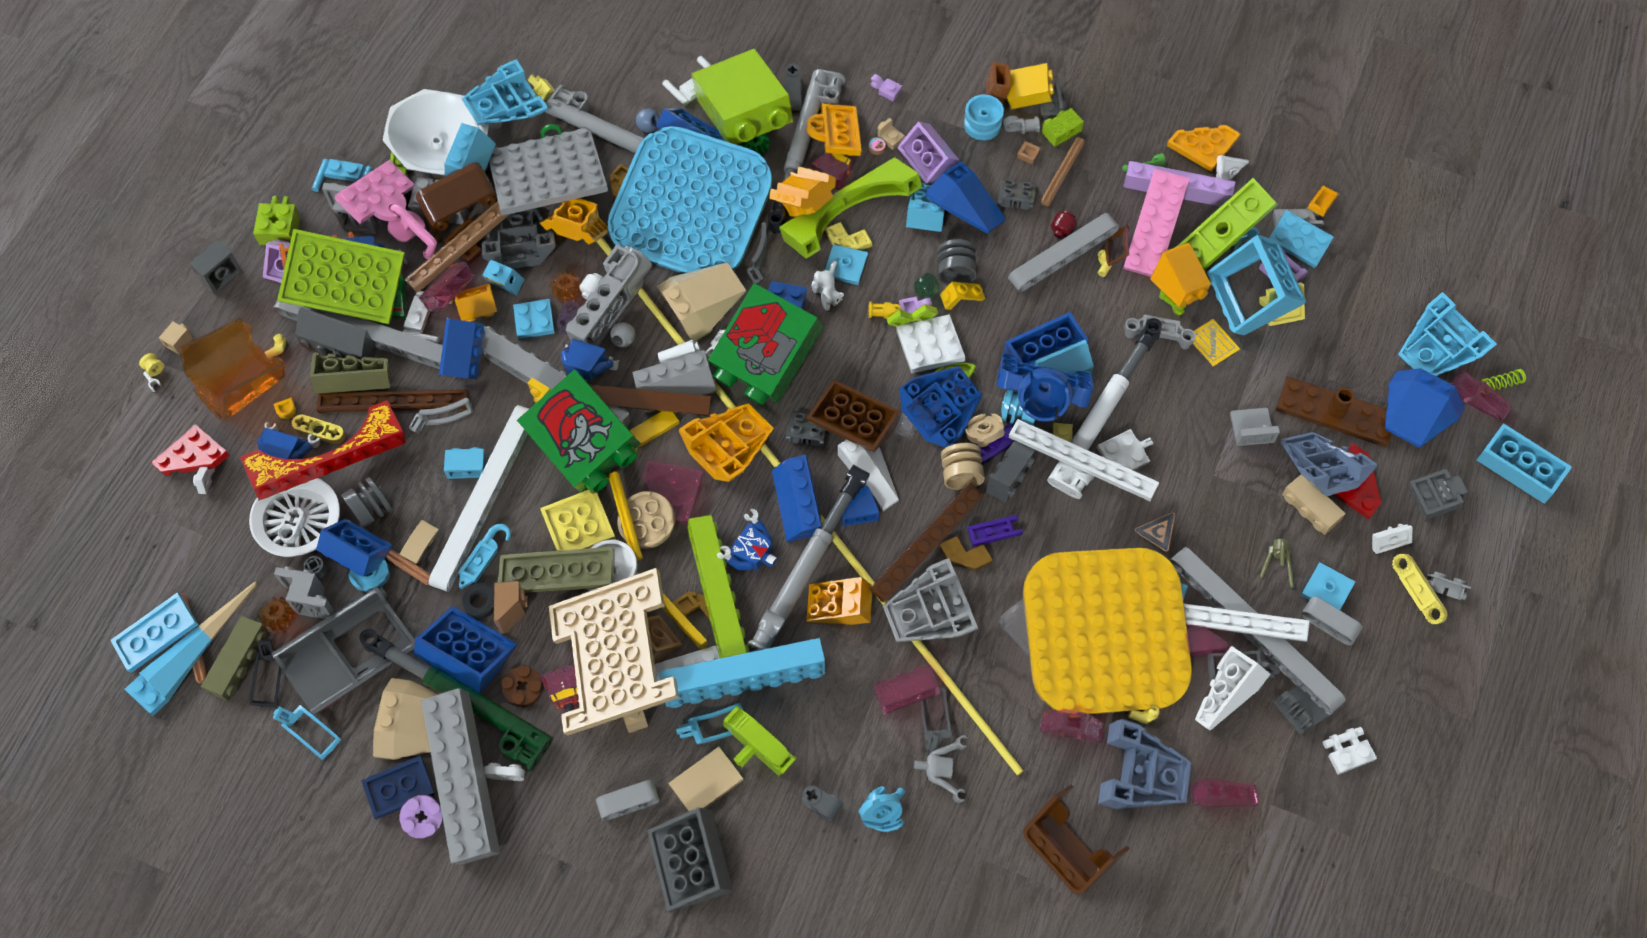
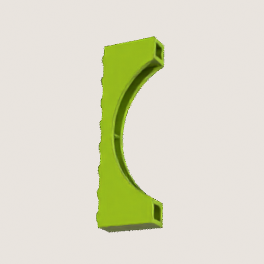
[779,157,922,259]

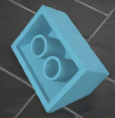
[444,123,496,177]
[1034,340,1094,375]

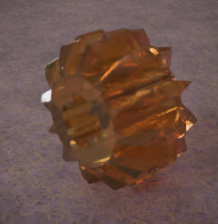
[550,270,581,303]
[259,597,295,631]

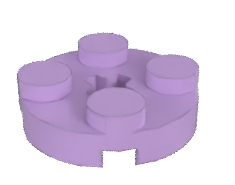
[400,795,443,838]

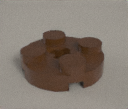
[501,665,543,707]

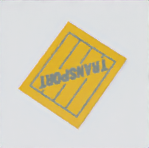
[1193,319,1240,366]

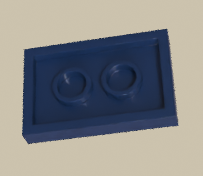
[361,756,435,820]

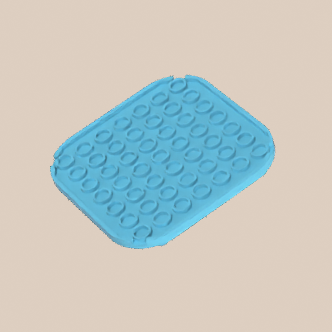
[608,127,772,274]

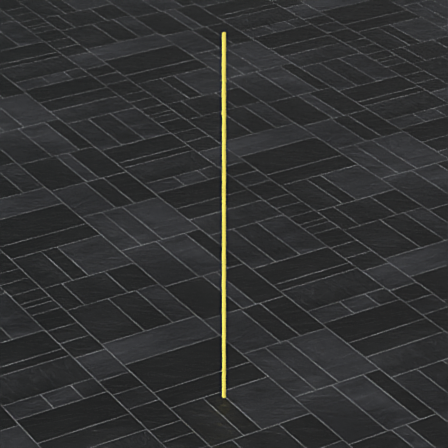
[596,238,1024,776]

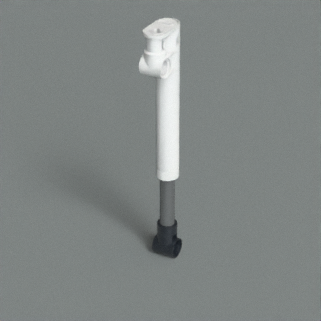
[1047,318,1162,499]

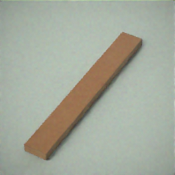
[405,201,510,293]

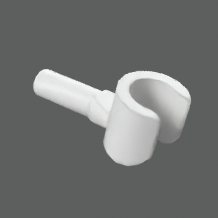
[143,371,162,392]

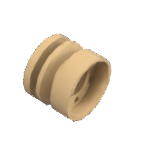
[941,443,985,490]

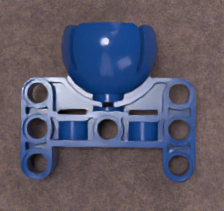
[997,354,1093,422]

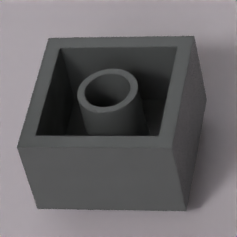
[189,240,243,295]

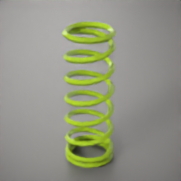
[1481,369,1526,393]

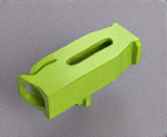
[723,705,797,777]

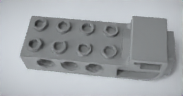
[566,245,652,347]

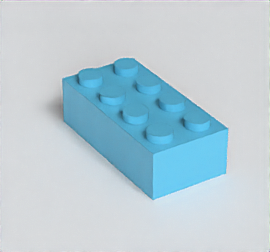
[1477,423,1572,504]

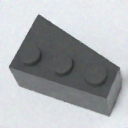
[986,440,1036,503]

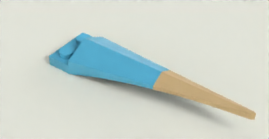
[125,582,258,716]

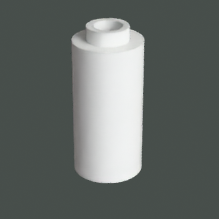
[658,340,701,363]

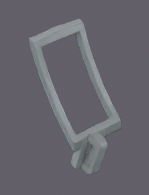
[409,398,473,434]

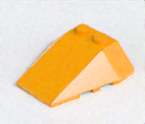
[679,403,774,482]

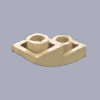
[400,520,439,564]

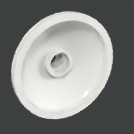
[588,540,637,591]

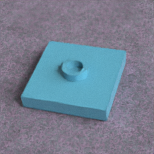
[825,244,868,285]
[1301,562,1355,610]

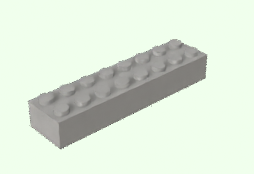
[421,688,500,865]

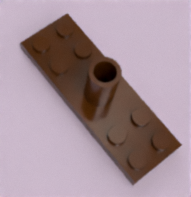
[1276,376,1392,447]

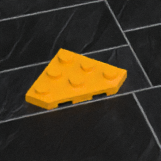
[1167,125,1240,172]

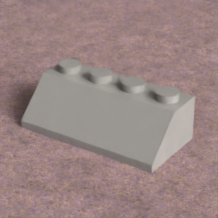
[632,350,717,414]

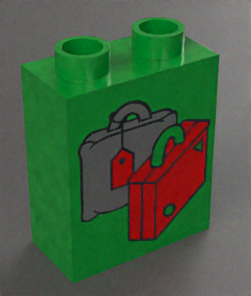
[708,283,824,406]

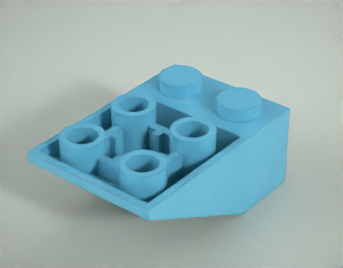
[906,183,945,232]

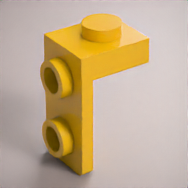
[940,282,985,310]

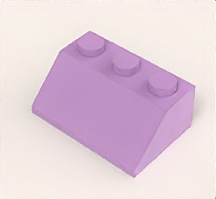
[897,121,959,184]
[263,239,290,283]

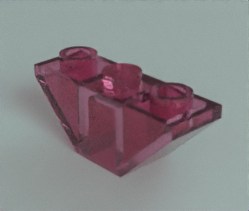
[1040,709,1104,743]

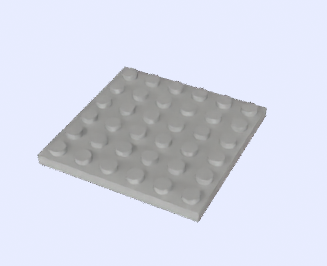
[489,128,608,216]

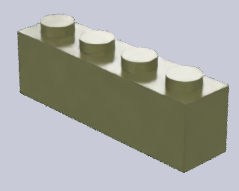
[201,616,268,701]

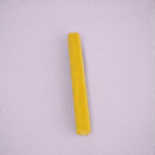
[608,471,643,561]

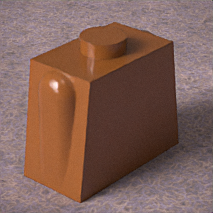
[985,62,1010,106]

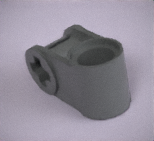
[802,786,843,822]

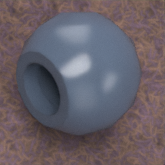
[636,108,660,133]

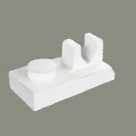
[1372,524,1413,554]

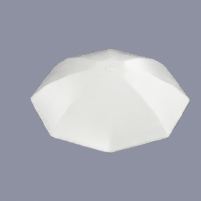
[383,89,489,175]

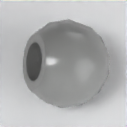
[610,322,636,347]

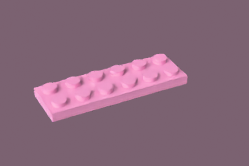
[1123,169,1190,277]

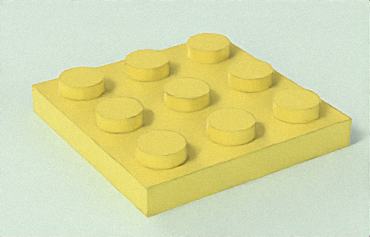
[540,490,616,551]

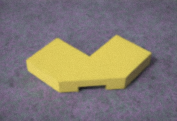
[825,222,872,251]

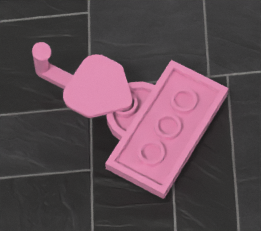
[335,160,437,259]

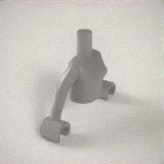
[914,735,968,803]

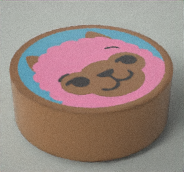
[869,137,886,155]

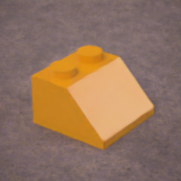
[454,283,497,322]

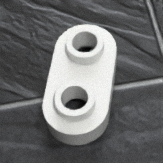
[484,763,525,781]

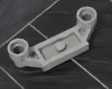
[1124,314,1196,349]

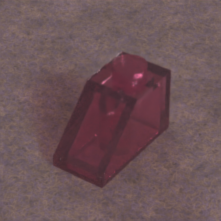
[1185,625,1229,658]

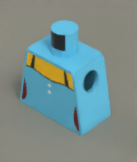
[483,260,525,295]

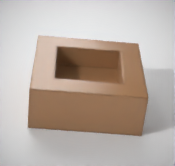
[1017,141,1041,165]

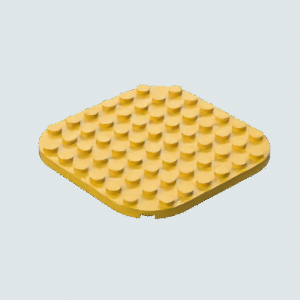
[1023,548,1192,715]

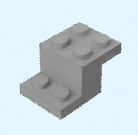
[322,183,378,234]
[274,566,336,619]

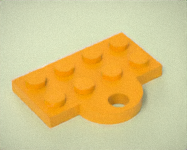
[806,103,862,156]

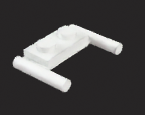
[662,56,711,106]
[402,291,454,344]

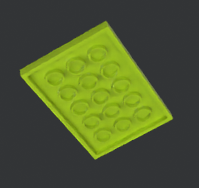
[277,229,405,325]

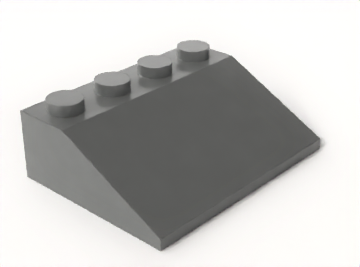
[647,807,733,912]

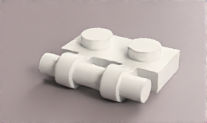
[1323,727,1377,775]

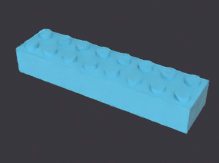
[659,638,825,708]

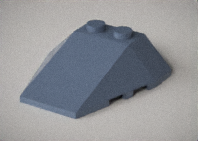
[1281,432,1377,496]

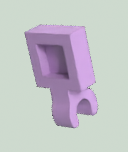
[871,74,902,101]
[899,296,932,313]

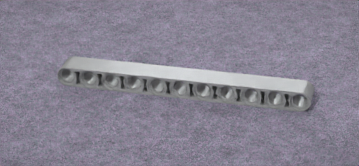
[273,301,443,369]
[1170,547,1346,715]

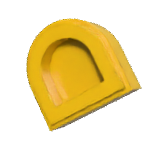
[273,397,296,419]

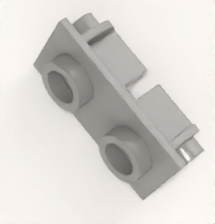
[1427,572,1471,600]

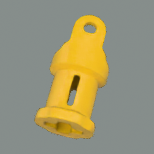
[869,302,901,319]

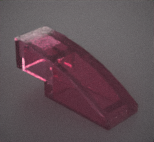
[1451,371,1512,420]

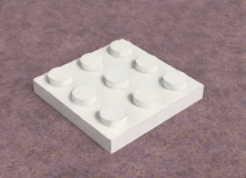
[896,314,965,374]

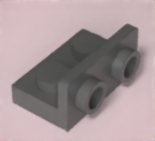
[1038,81,1066,120]

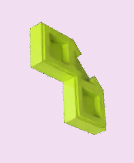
[887,304,938,327]

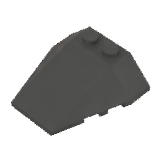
[482,208,555,269]

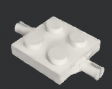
[1097,429,1153,471]

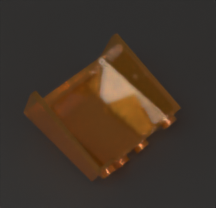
[180,318,286,419]

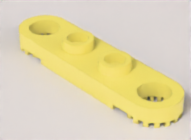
[1392,554,1447,624]

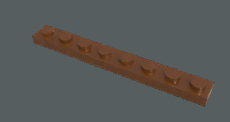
[869,482,984,603]

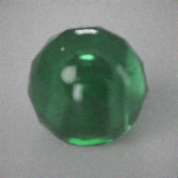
[914,273,939,298]

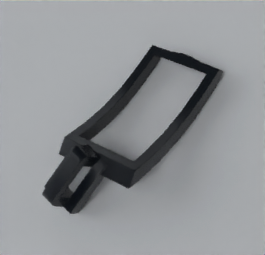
[249,638,282,707]

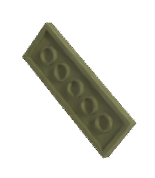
[498,547,615,593]

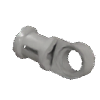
[1003,116,1040,134]

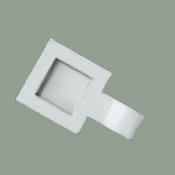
[193,467,215,494]

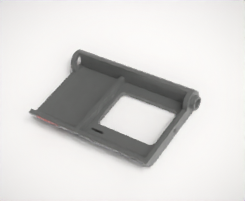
[271,587,415,715]

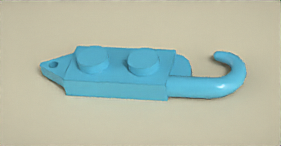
[458,524,511,589]

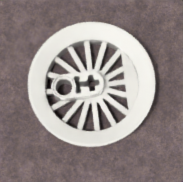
[249,478,340,557]

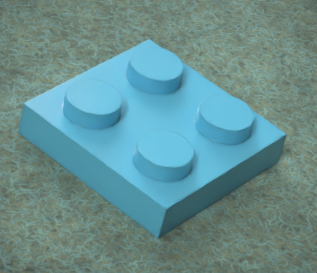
[513,299,555,339]

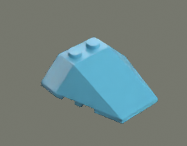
[462,59,548,125]
[1398,292,1497,376]

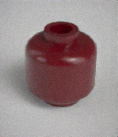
[1050,211,1077,239]

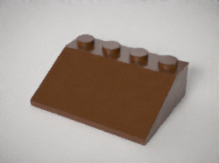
[806,379,900,453]

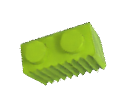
[1042,108,1084,147]

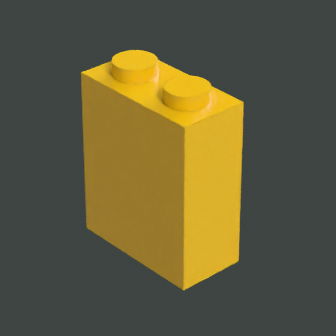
[1007,63,1054,109]

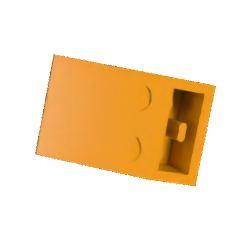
[807,577,872,625]

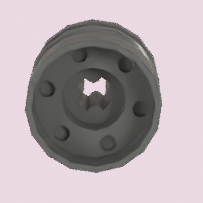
[938,239,977,285]
[341,477,392,529]

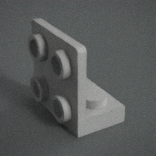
[1230,408,1280,446]

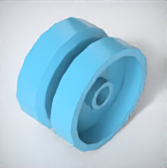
[964,94,1004,141]

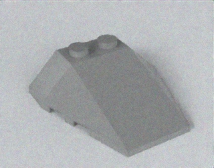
[883,558,978,642]

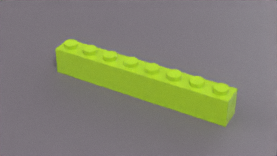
[687,515,750,659]

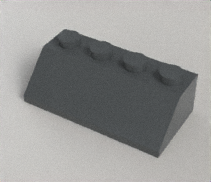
[295,307,376,359]

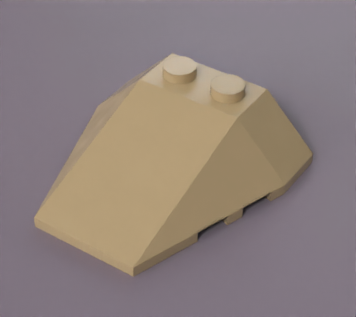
[657,262,747,342]
[373,678,439,760]

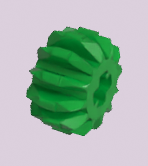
[740,133,770,157]

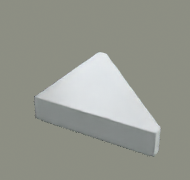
[1216,155,1249,180]

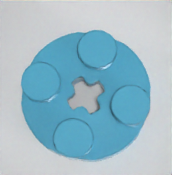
[349,559,390,593]
[859,792,902,828]

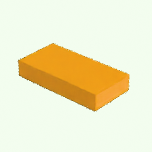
[1307,186,1338,217]

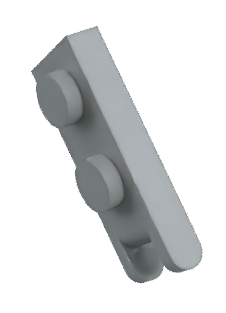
[1273,209,1324,227]

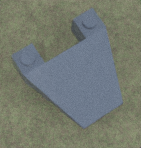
[1098,719,1192,809]

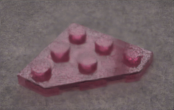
[642,460,703,525]

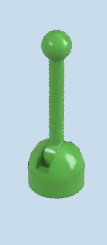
[1122,153,1166,172]

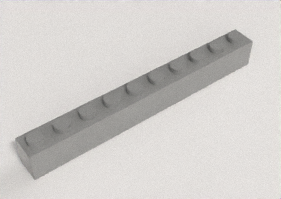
[481,326,631,427]

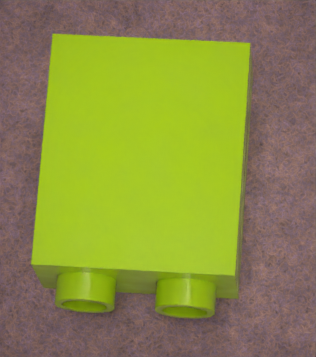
[691,49,793,145]

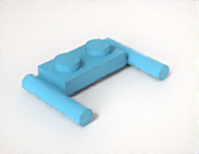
[312,159,373,192]

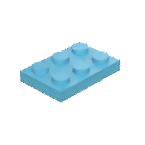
[1269,210,1334,268]

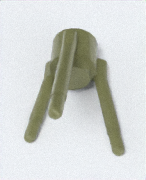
[1260,539,1294,589]

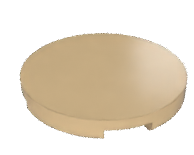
[617,491,675,549]

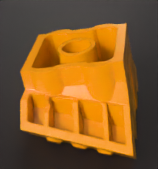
[770,167,836,217]
[540,198,609,245]

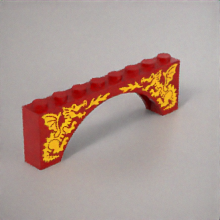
[240,400,406,501]

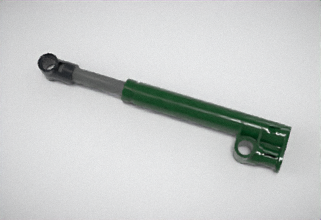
[359,628,553,772]

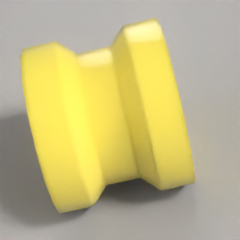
[139,353,164,377]

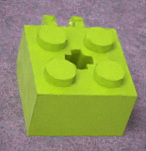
[253,196,300,245]

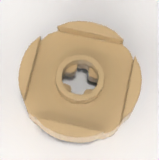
[966,414,1005,447]

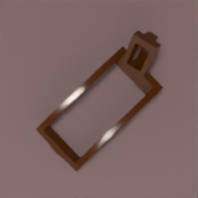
[1105,224,1130,266]

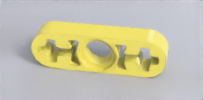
[292,415,345,444]

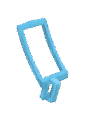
[676,703,744,744]
[273,705,341,760]

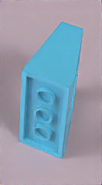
[1207,235,1306,335]

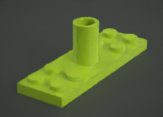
[1177,178,1278,270]

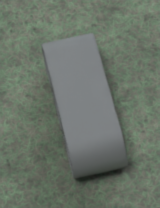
[1301,597,1363,645]
[596,780,660,821]

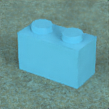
[444,447,487,479]

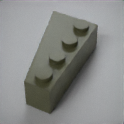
[310,352,391,394]

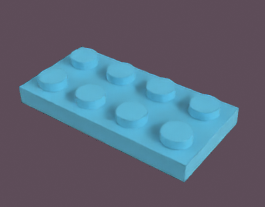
[111,593,199,673]

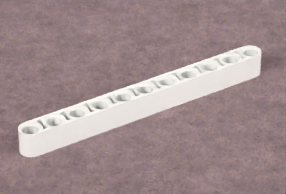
[429,405,529,592]

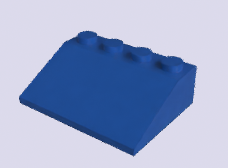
[413,606,517,693]

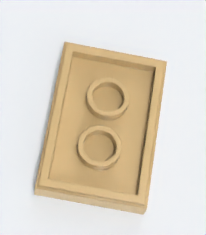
[668,747,743,812]

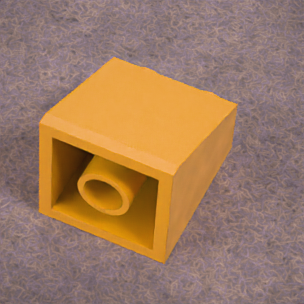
[1150,243,1211,307]

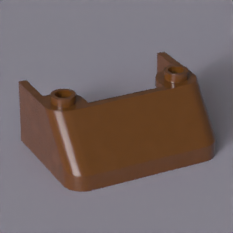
[416,162,498,243]
[1023,785,1130,894]

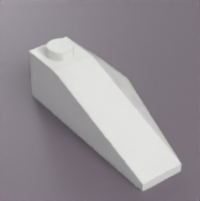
[838,440,899,511]
[1195,646,1270,730]

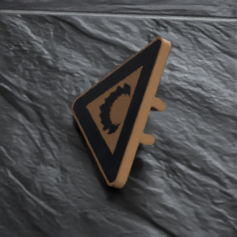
[1135,513,1176,552]

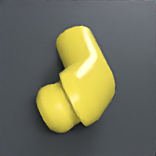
[1098,250,1112,277]
[264,334,286,360]
[1128,705,1160,724]

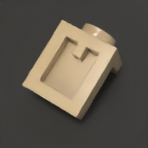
[878,118,905,150]

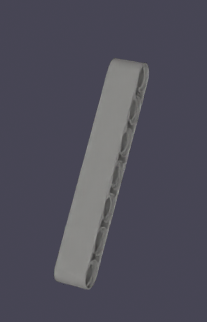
[1008,213,1119,292]

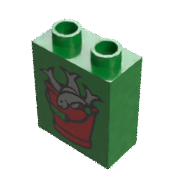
[517,369,641,494]

